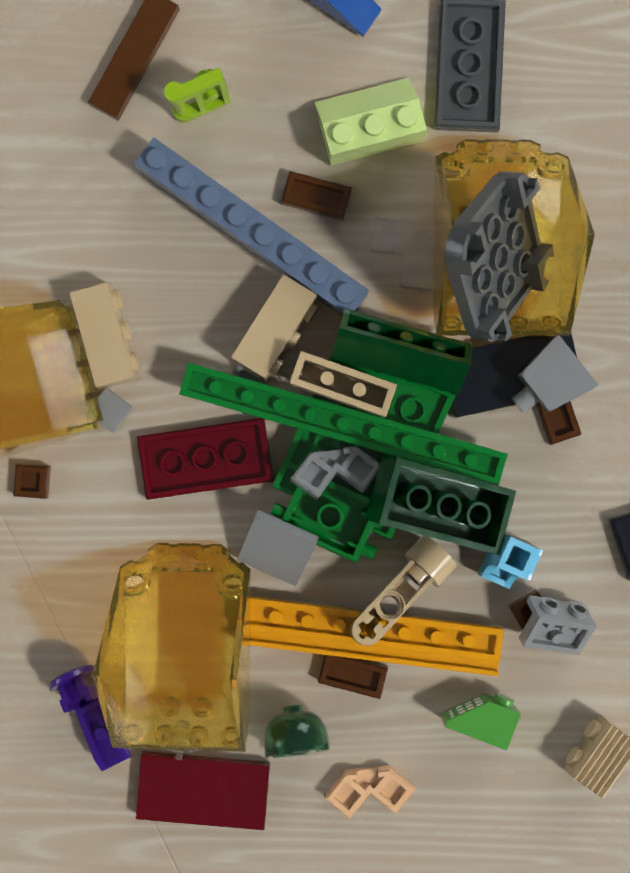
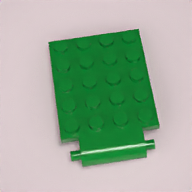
[271,356,456,563]

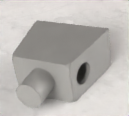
[511,335,598,413]

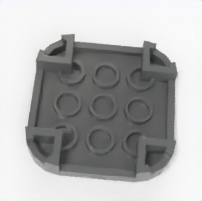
[445,171,554,342]

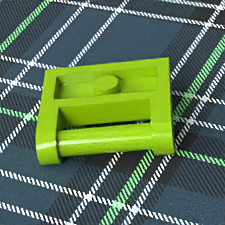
[164,67,231,123]

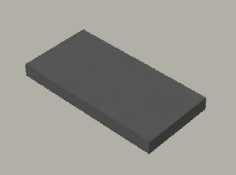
[434,0,506,133]

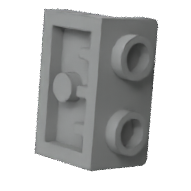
[519,595,597,655]

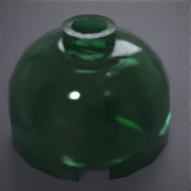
[264,705,330,758]

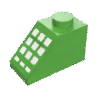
[441,693,521,751]

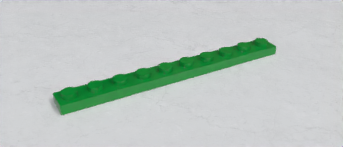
[179,362,508,486]

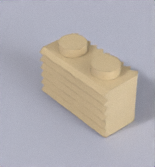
[565,715,630,799]

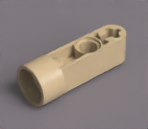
[351,536,457,646]

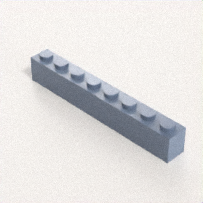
[134,137,369,316]

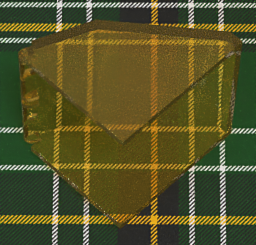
[0,300,104,458]

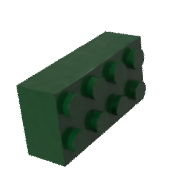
[365,455,516,555]

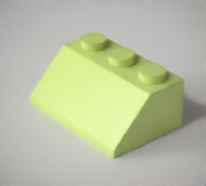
[314,78,427,166]

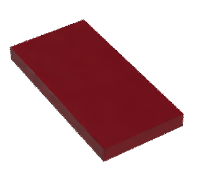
[137,418,274,500]
[136,751,270,830]

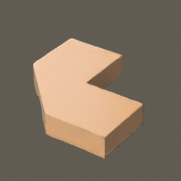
[325,765,415,819]

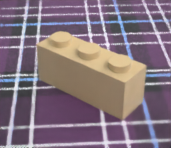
[231,274,319,382]
[69,282,142,389]
[289,351,397,418]

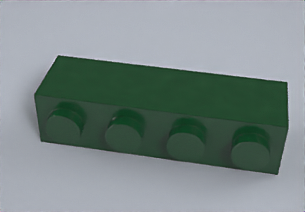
[330,308,473,394]

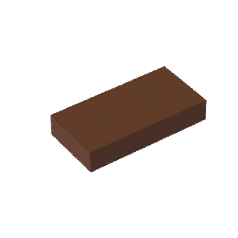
[281,171,352,221]
[536,401,582,445]
[318,655,388,699]

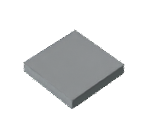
[237,510,319,586]

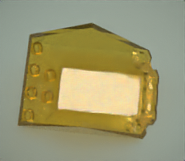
[433,139,595,336]
[92,543,251,752]

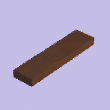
[88,0,180,121]

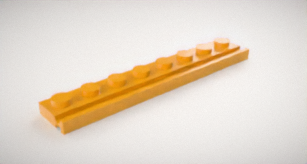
[239,595,504,676]

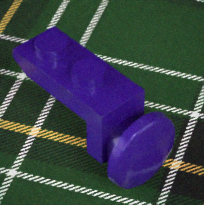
[49,665,132,771]

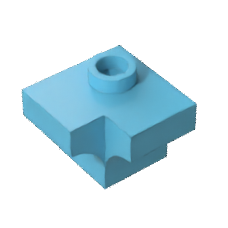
[477,534,543,589]

